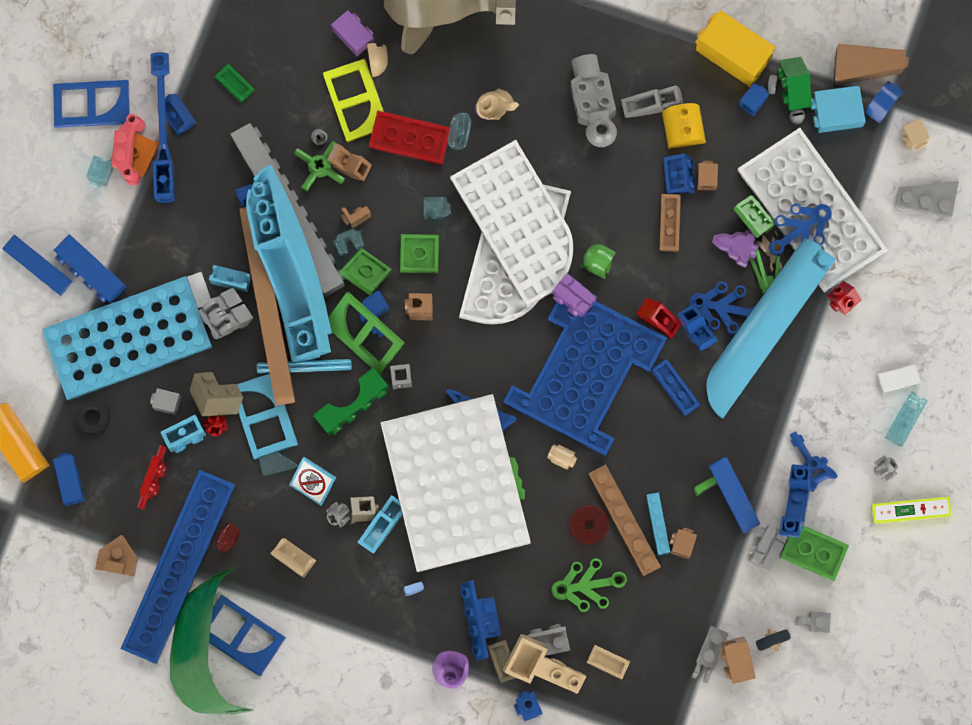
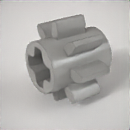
[874,456,898,481]
[326,502,351,527]

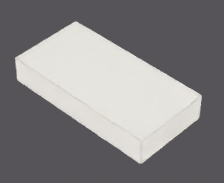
[878,365,921,393]

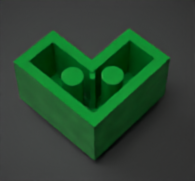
[777,57,812,111]

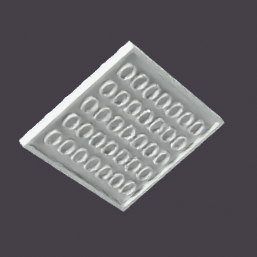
[381,394,531,572]

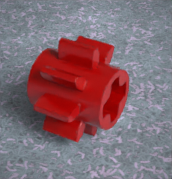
[203,415,227,436]

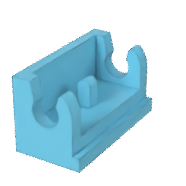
[209,265,252,293]

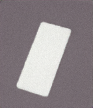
[187,272,211,308]

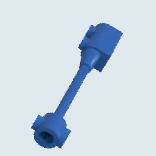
[150,52,175,203]

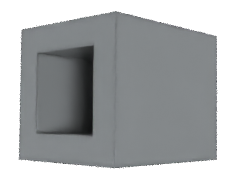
[390,364,412,389]
[150,388,182,415]

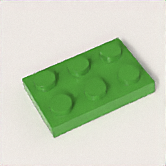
[780,526,849,582]

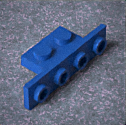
[461,580,501,661]

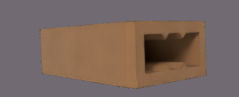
[833,44,909,86]

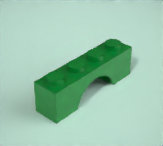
[313,367,389,436]

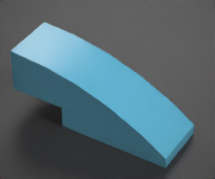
[357,495,403,554]

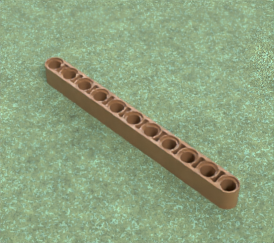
[239,207,295,406]

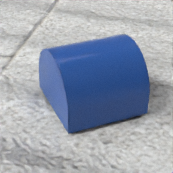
[235,183,253,206]

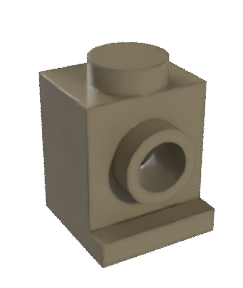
[349,497,379,524]

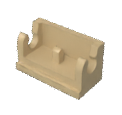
[271,538,316,578]

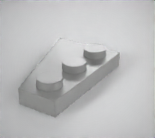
[895,181,959,219]

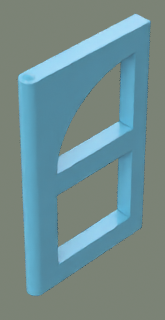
[237,374,298,460]

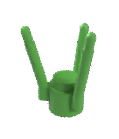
[750,250,780,293]

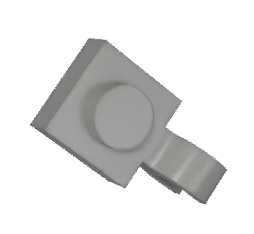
[796,611,831,633]

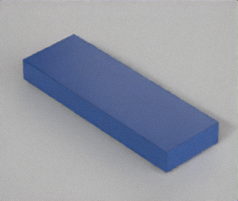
[651,359,701,417]

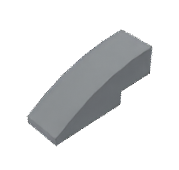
[621,85,684,118]

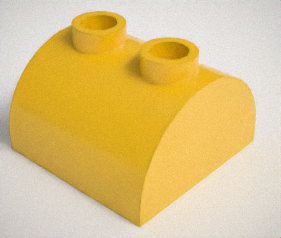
[662,103,706,149]

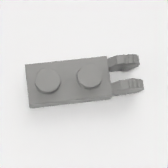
[692,626,729,683]

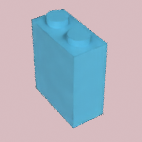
[811,86,866,133]

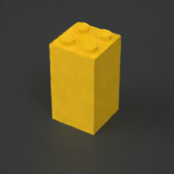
[695,10,776,87]

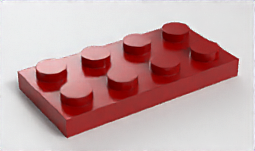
[369,110,451,165]

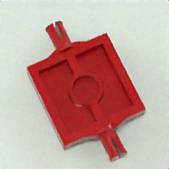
[137,445,167,510]

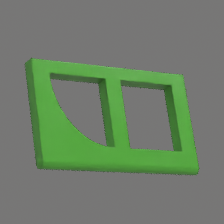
[329,292,405,375]

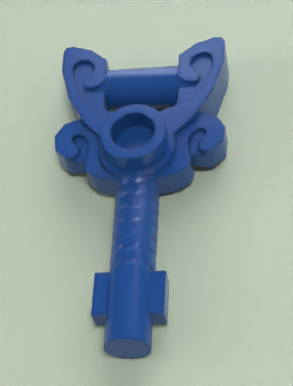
[790,431,838,492]

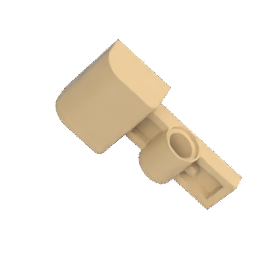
[503,634,586,694]

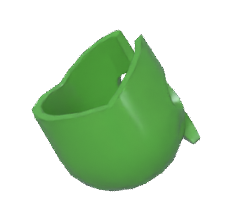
[580,244,616,279]

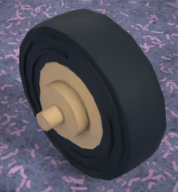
[756,628,791,652]

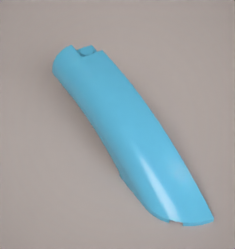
[246,165,332,362]
[706,239,836,419]

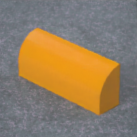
[0,403,50,483]

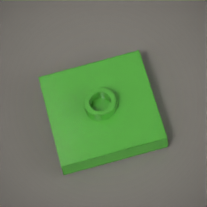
[400,234,439,273]
[339,248,392,295]

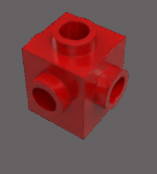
[827,281,862,315]

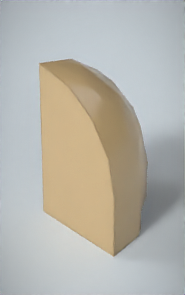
[367,43,388,78]

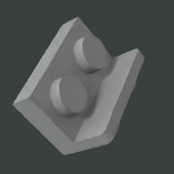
[527,624,570,656]

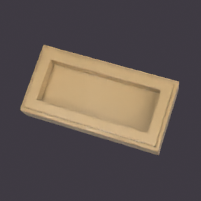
[587,645,630,680]

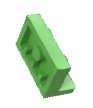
[733,195,775,238]

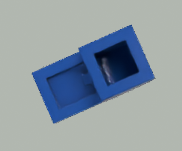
[864,81,904,123]
[360,290,389,338]
[678,304,717,351]

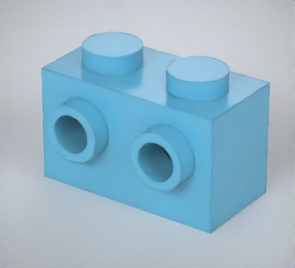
[161,415,206,453]

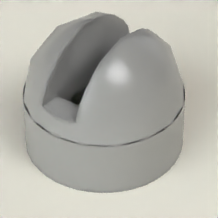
[790,109,805,124]
[311,129,327,145]

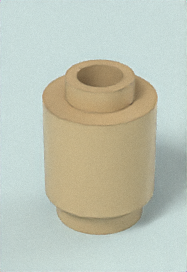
[547,445,577,470]

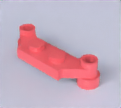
[112,114,146,186]

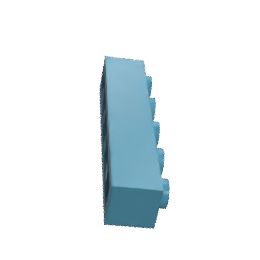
[646,492,670,555]

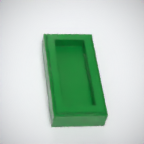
[215,64,255,103]

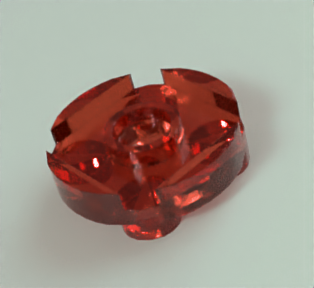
[570,506,609,545]

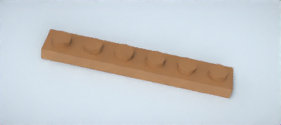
[589,465,661,577]

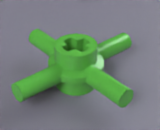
[294,141,345,191]

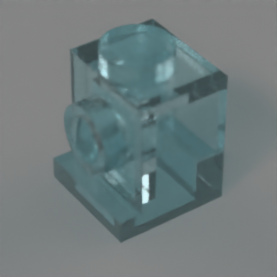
[424,197,451,220]

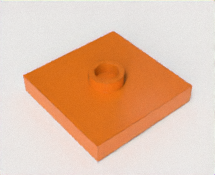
[109,133,159,178]

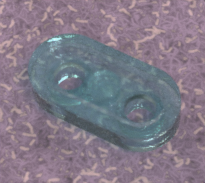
[448,112,471,150]

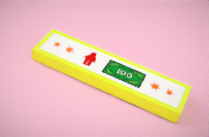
[871,497,952,524]

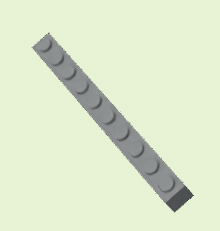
[231,123,345,297]

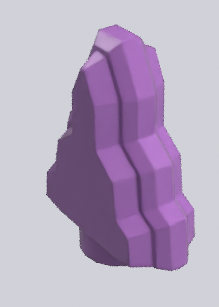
[712,230,759,268]

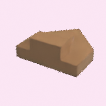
[95,535,138,577]

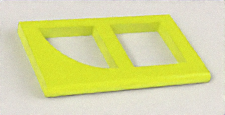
[323,59,384,142]

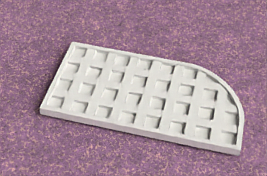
[450,140,573,307]

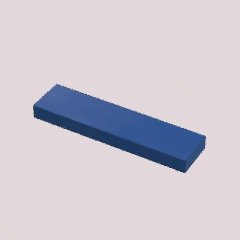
[2,234,73,296]
[708,456,761,533]

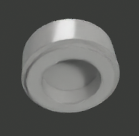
[767,75,778,94]

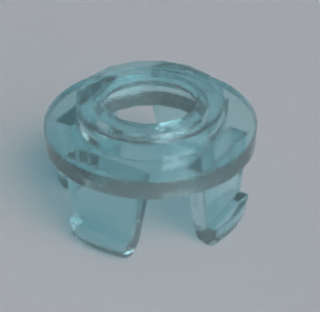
[332,229,365,256]

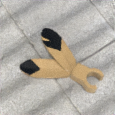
[755,229,784,272]

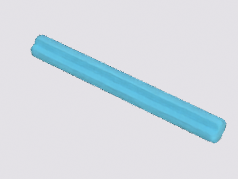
[257,359,352,374]

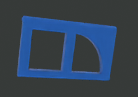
[53,80,130,128]
[209,595,286,677]

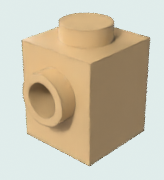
[901,119,930,151]

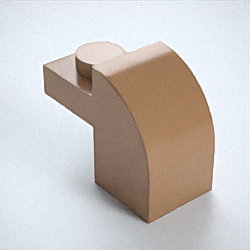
[327,144,372,181]

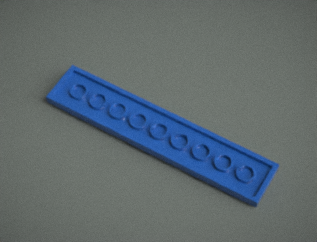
[120,470,236,664]

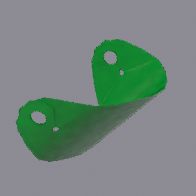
[170,567,255,715]

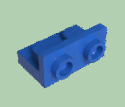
[663,153,696,194]

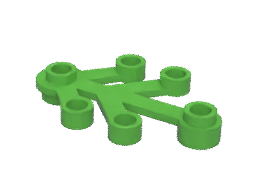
[552,558,627,612]

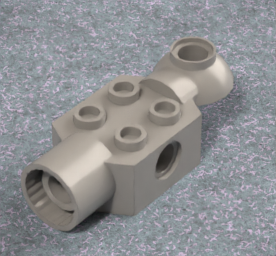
[570,54,617,147]

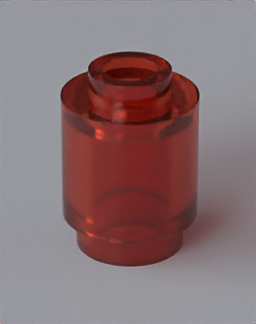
[214,523,240,553]

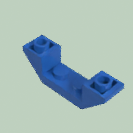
[779,464,811,538]

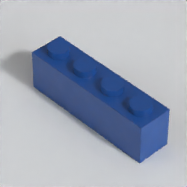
[54,234,126,304]

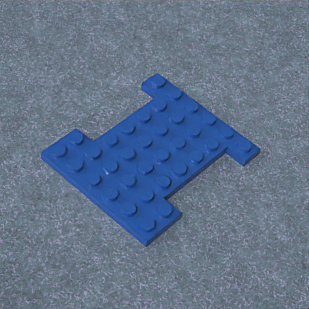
[503,301,667,456]

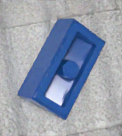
[157,94,196,136]

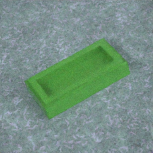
[693,476,717,496]

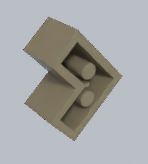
[189,372,243,416]

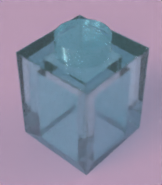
[86,155,114,187]

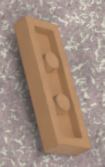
[659,194,681,252]

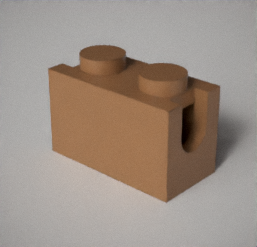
[405,293,433,320]
[719,636,756,684]

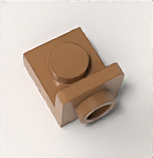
[341,206,372,229]

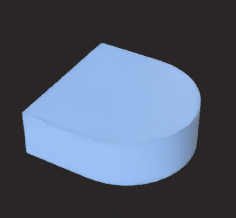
[403,582,424,596]

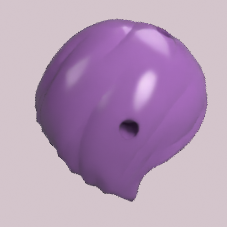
[432,651,469,689]

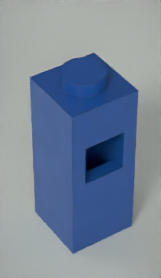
[53,452,85,506]

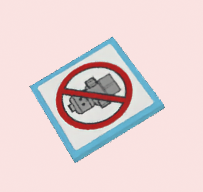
[289,457,336,506]

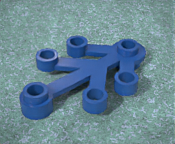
[768,203,832,256]
[689,282,755,335]

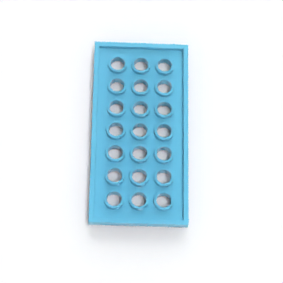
[42,276,212,400]

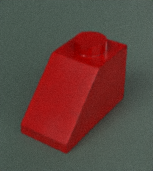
[636,298,681,339]

